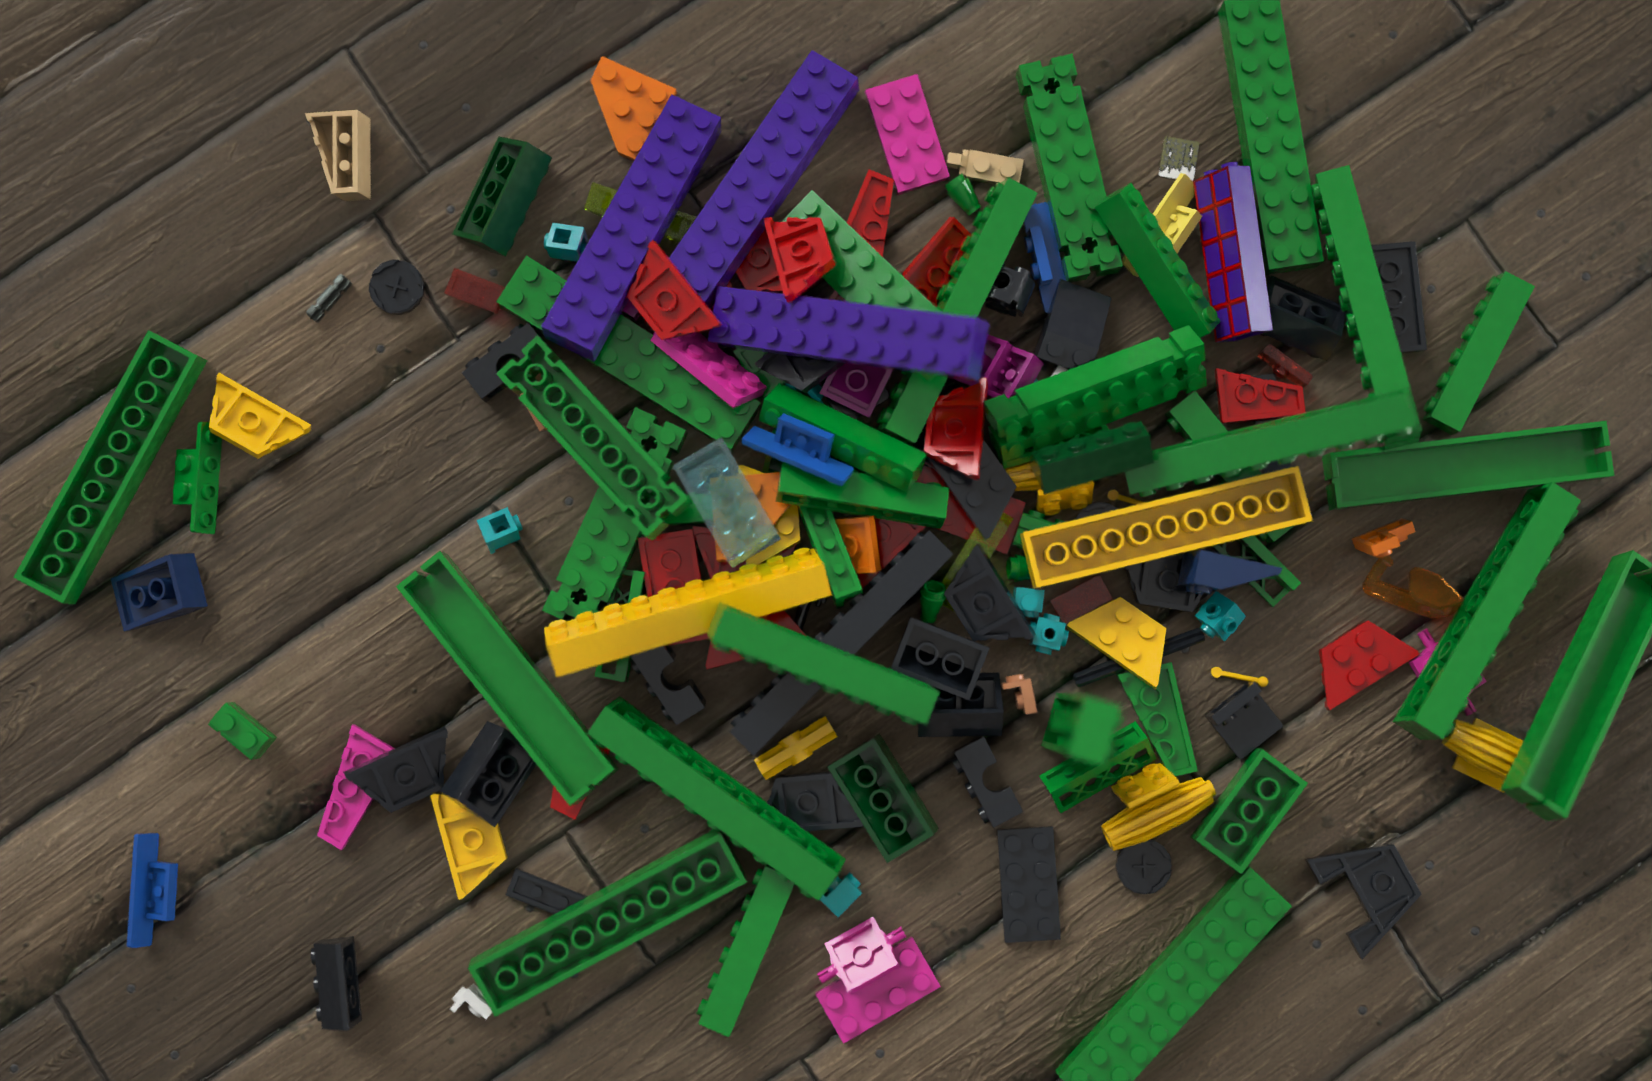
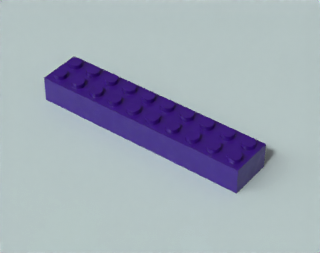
[669,50,859,309]
[541,94,721,362]
[708,286,989,381]

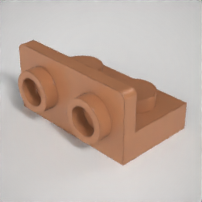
[1001,674,1037,714]

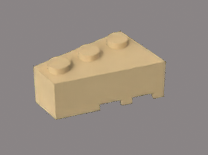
[305,110,371,201]

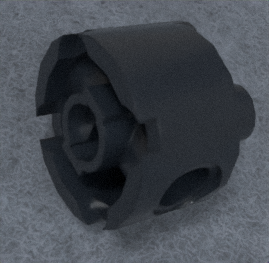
[985,263,1035,317]

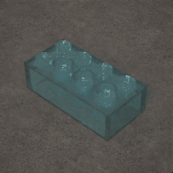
[673,437,781,568]

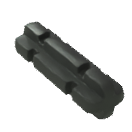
[306,274,352,322]

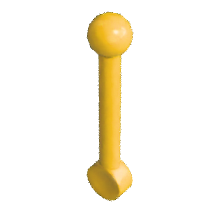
[1107,490,1146,505]
[1211,667,1268,687]

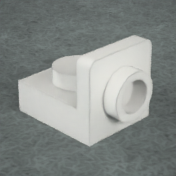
[450,983,492,1019]

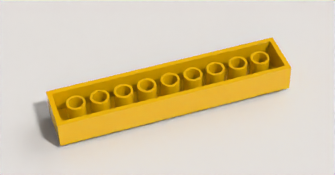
[1020,466,1313,589]
[544,548,832,677]

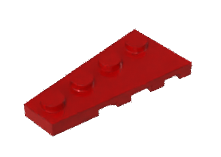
[846,169,894,257]
[901,217,971,307]

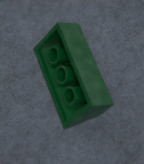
[452,136,552,256]
[1029,421,1154,495]
[827,733,939,863]

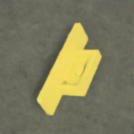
[1122,173,1202,277]

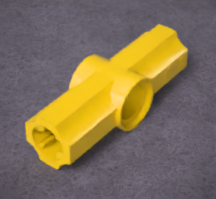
[754,716,838,780]

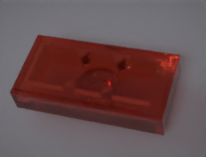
[444,268,505,314]
[1257,344,1313,387]

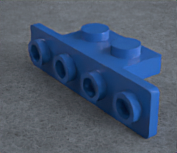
[1023,202,1066,314]
[742,413,854,486]
[127,833,178,948]

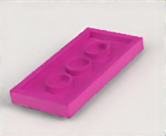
[865,74,950,195]
[651,332,767,408]
[815,936,941,1044]

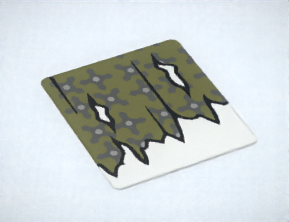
[1159,136,1199,181]

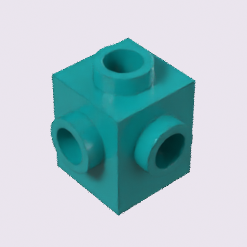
[1195,591,1246,642]
[1029,613,1069,655]

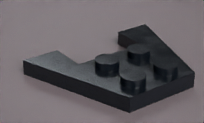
[1305,844,1422,959]

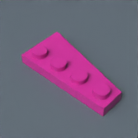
[317,724,395,850]

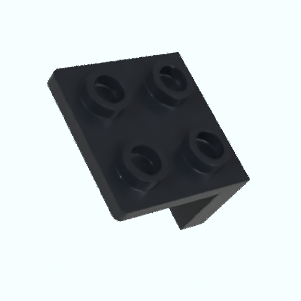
[1205,682,1283,759]

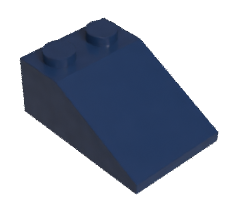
[1178,550,1282,595]
[111,553,208,632]

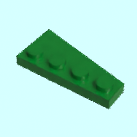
[1116,662,1198,776]

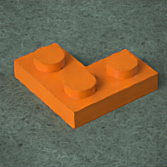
[1352,518,1416,558]

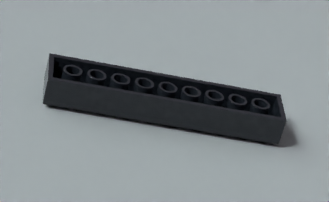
[730,531,953,756]

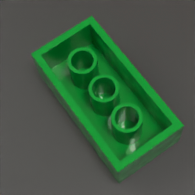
[1190,748,1308,874]

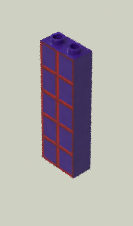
[1193,162,1273,342]

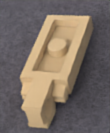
[946,150,1024,184]

